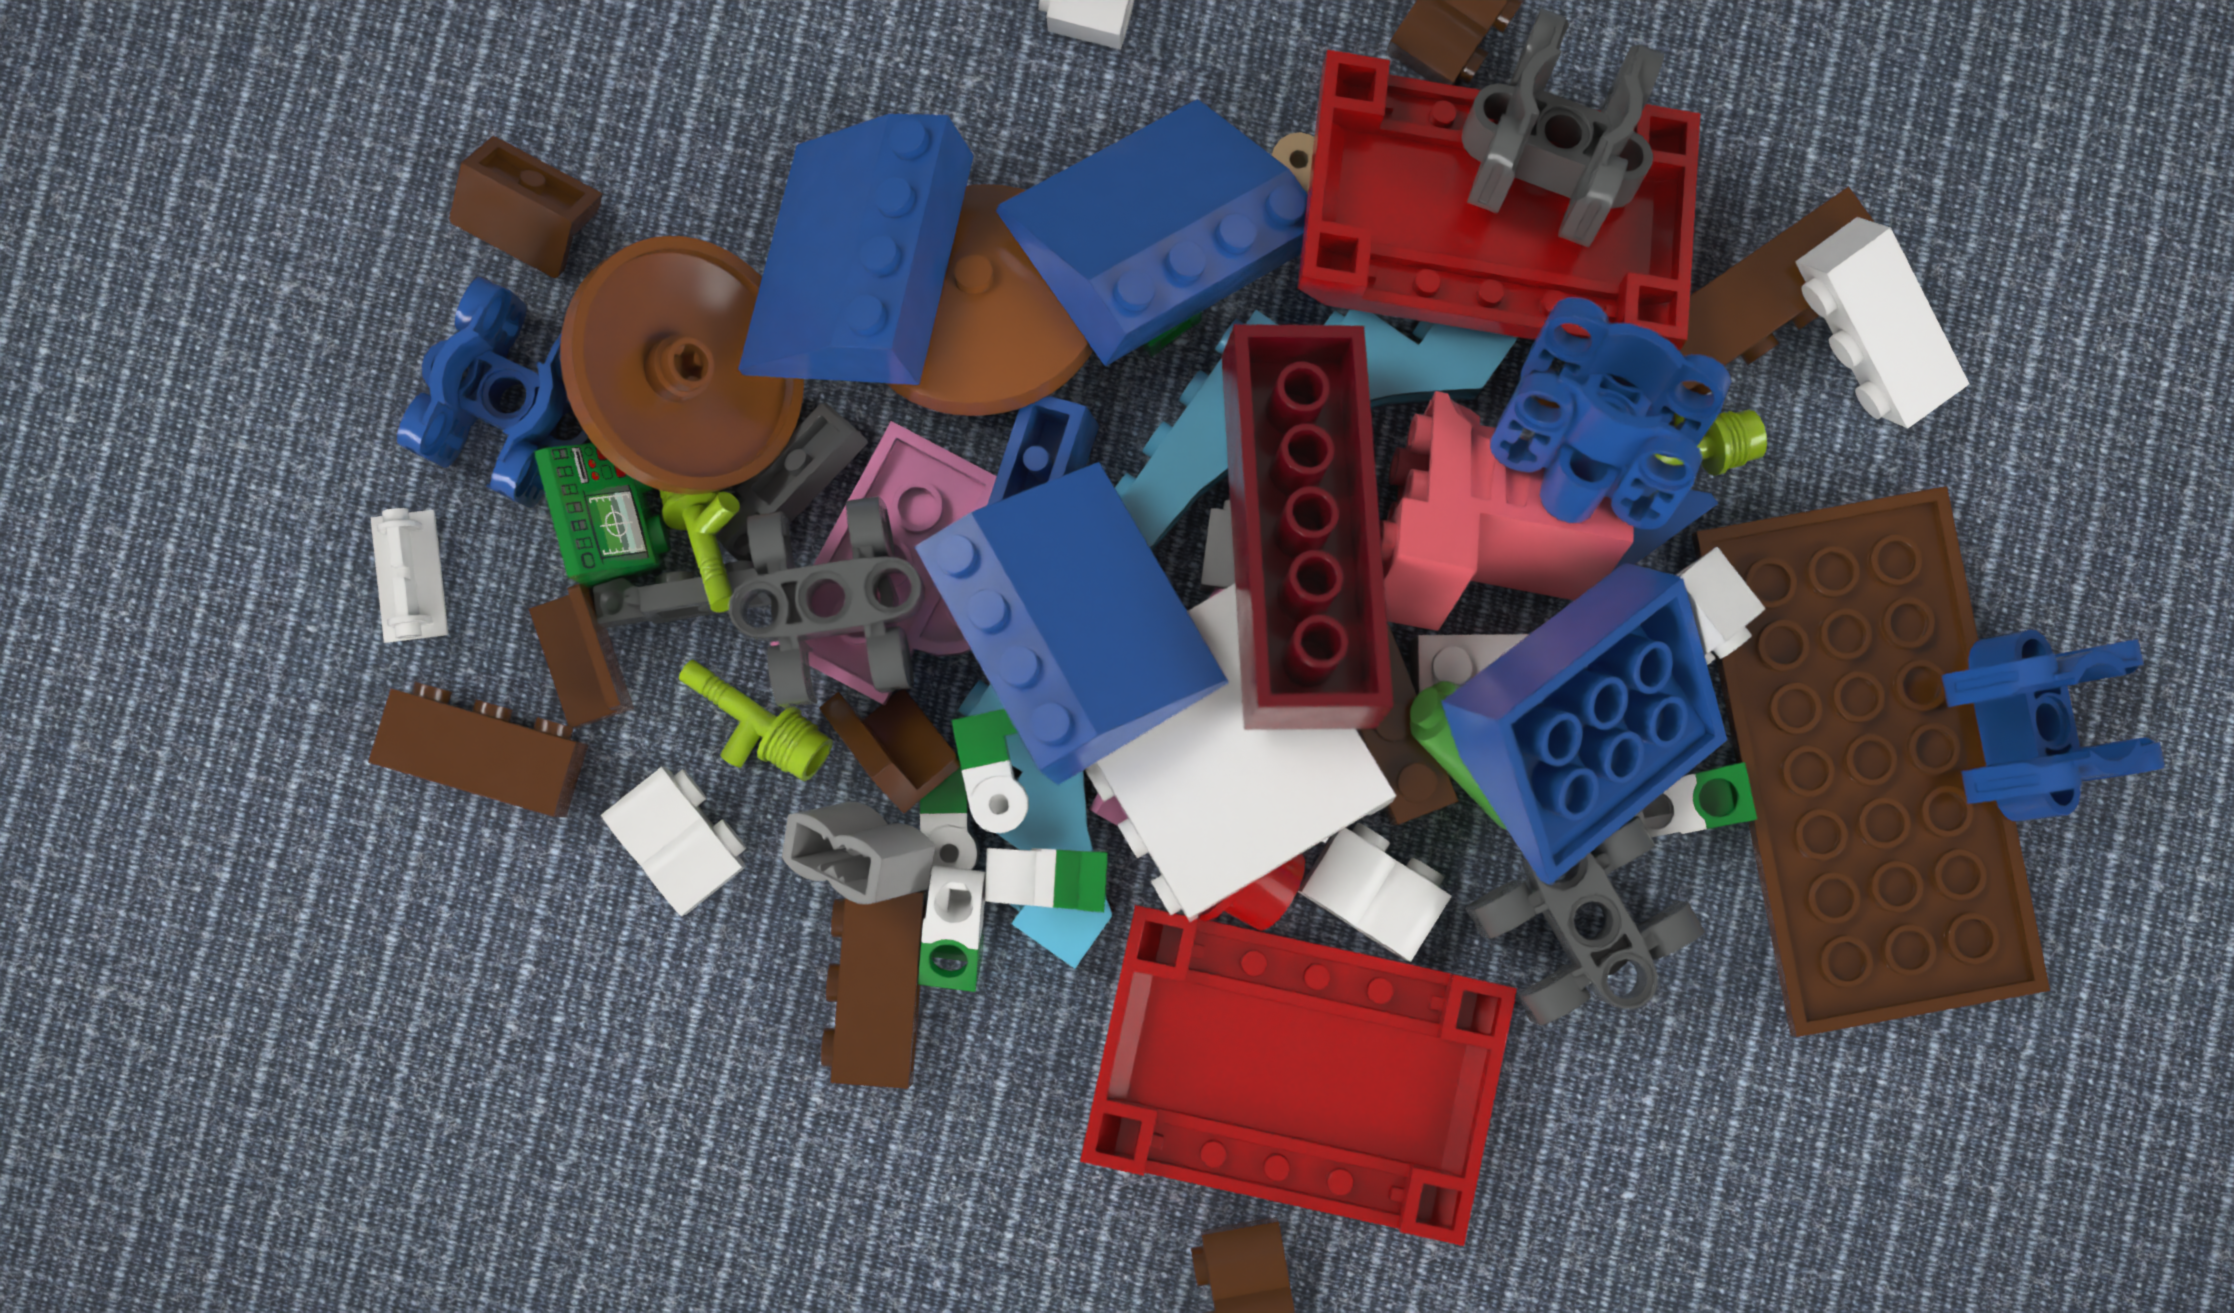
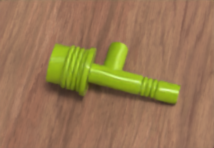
[1654,409,1767,476]
[660,490,740,612]
[679,659,833,782]

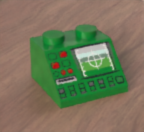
[534,443,671,589]

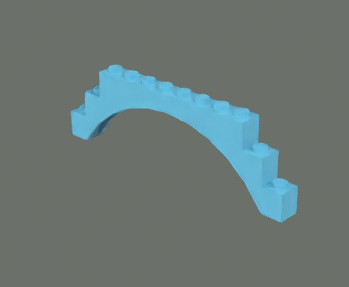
[958,309,1518,969]

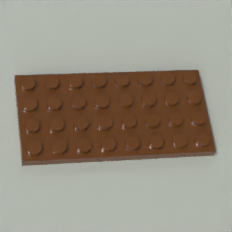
[1691,486,2050,1037]

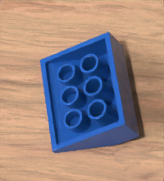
[996,99,1308,366]
[738,114,974,385]
[914,462,1229,785]
[1441,562,1728,885]

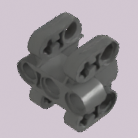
[1461,8,1665,247]
[729,496,925,708]
[1465,816,1705,1025]

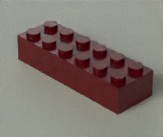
[1222,324,1393,730]

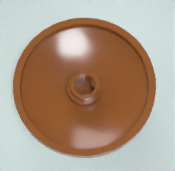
[885,184,1093,416]
[560,236,804,495]

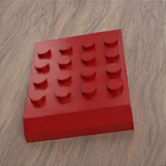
[1298,50,1701,351]
[1080,904,1517,1246]

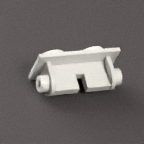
[370,508,448,643]

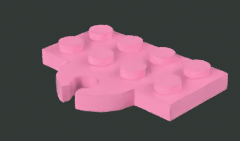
[770,421,997,706]

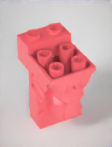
[1379,391,1634,631]

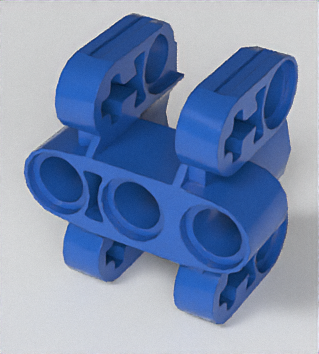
[397,277,592,508]
[1490,298,1731,529]
[1941,629,2165,821]

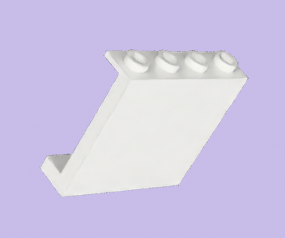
[1085,584,1396,922]

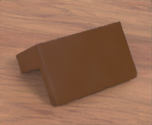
[449,135,603,278]
[529,583,634,730]
[819,689,961,814]

